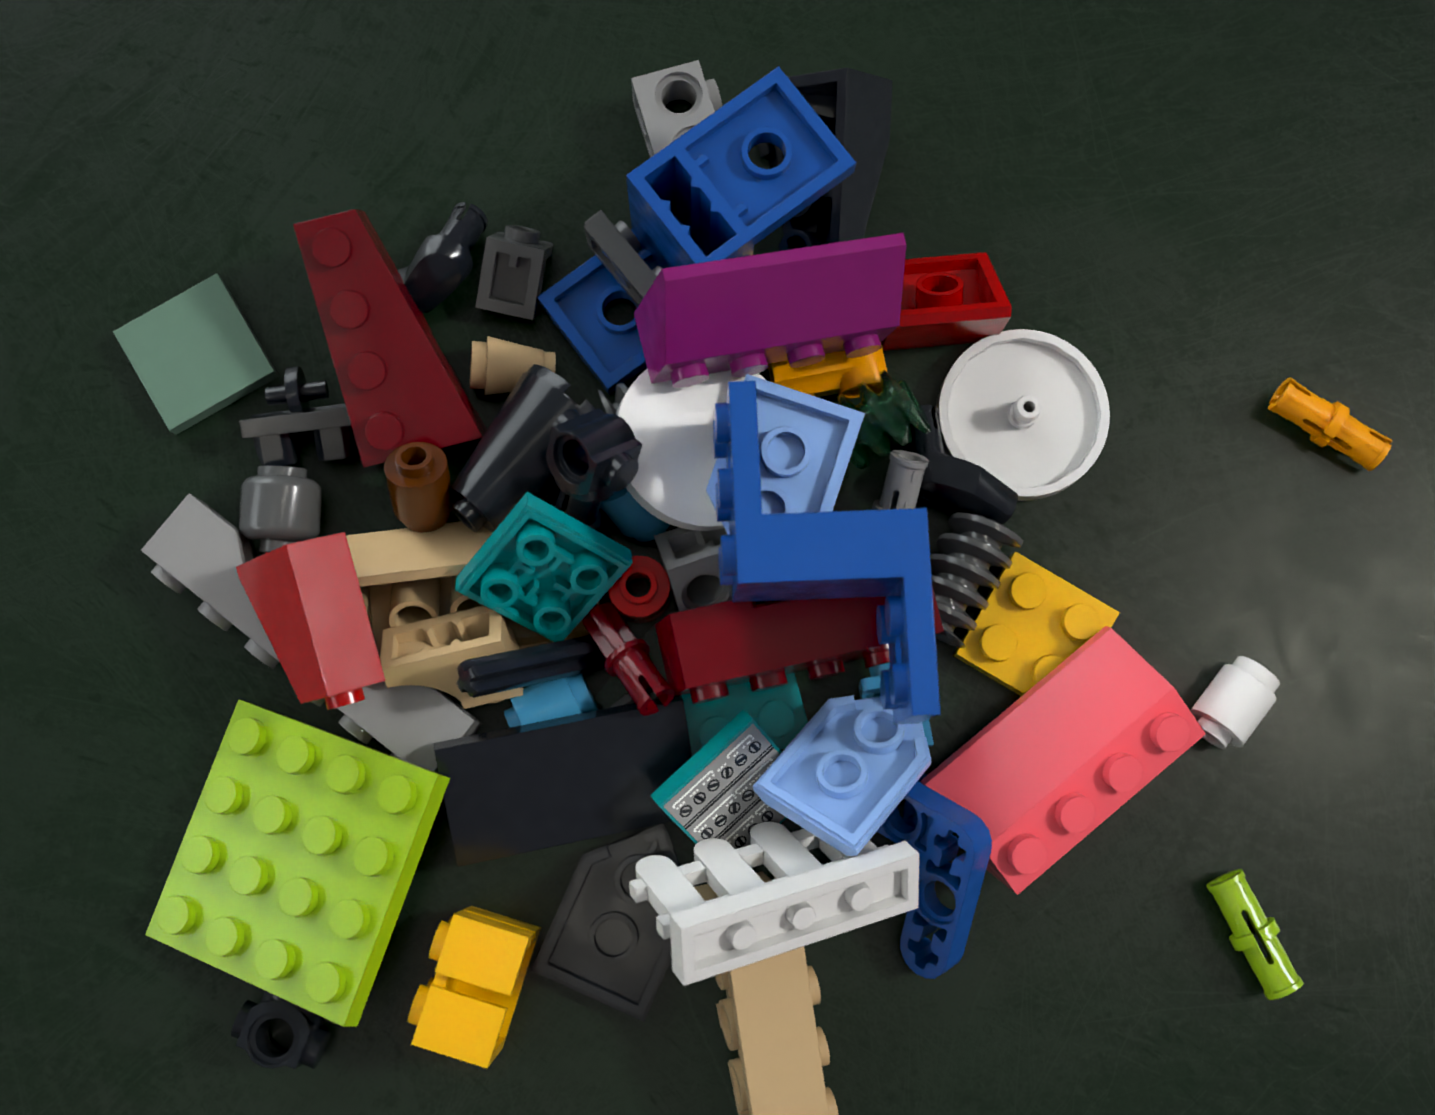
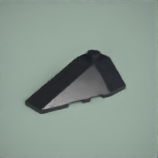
[758,67,893,251]

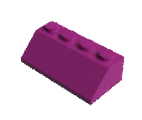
[634,233,907,388]

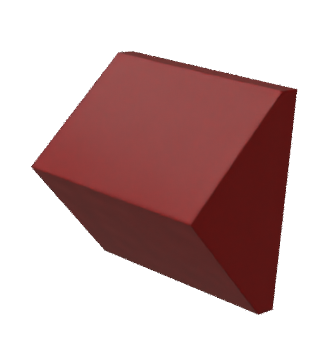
[881,252,1012,351]

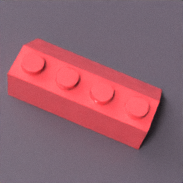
[920,626,1206,895]

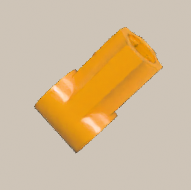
[768,344,891,399]

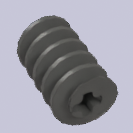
[930,512,1024,648]

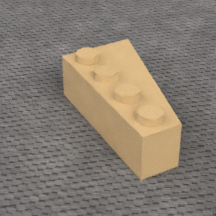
[694,872,839,1115]

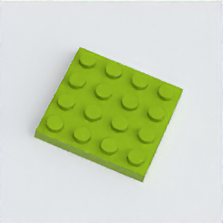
[145,699,450,1027]

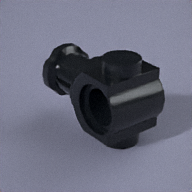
[546,408,643,532]
[231,991,330,1069]

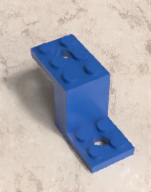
[537,66,856,394]
[713,381,940,724]

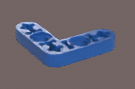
[876,781,992,979]

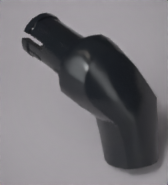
[398,202,488,314]
[900,404,1018,524]

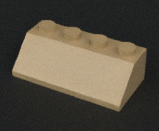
[346,510,600,658]

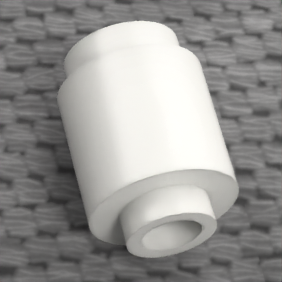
[1190,656,1280,749]

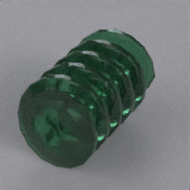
[837,370,931,480]

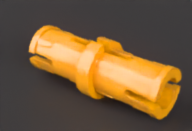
[1268,377,1392,471]

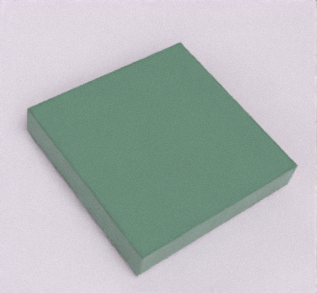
[113,273,279,435]

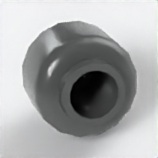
[239,466,322,553]

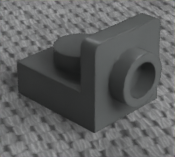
[475,225,554,320]

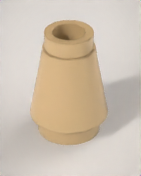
[470,336,556,395]

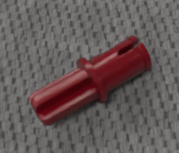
[583,602,675,716]

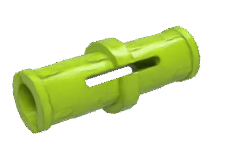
[1206,869,1304,1000]

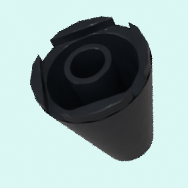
[450,364,596,533]

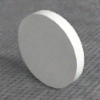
[936,329,1110,501]
[616,369,765,531]

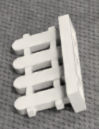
[629,822,919,986]

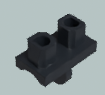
[239,366,354,466]

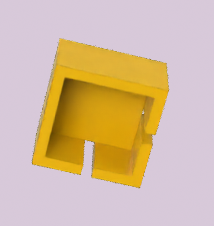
[407,905,541,1069]

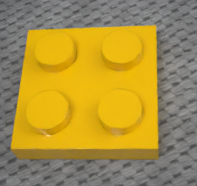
[953,551,1120,696]

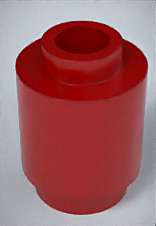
[608,556,671,623]

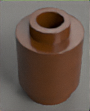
[384,442,454,533]

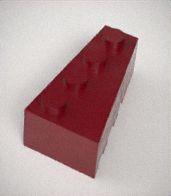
[293,209,487,467]
[655,586,944,704]

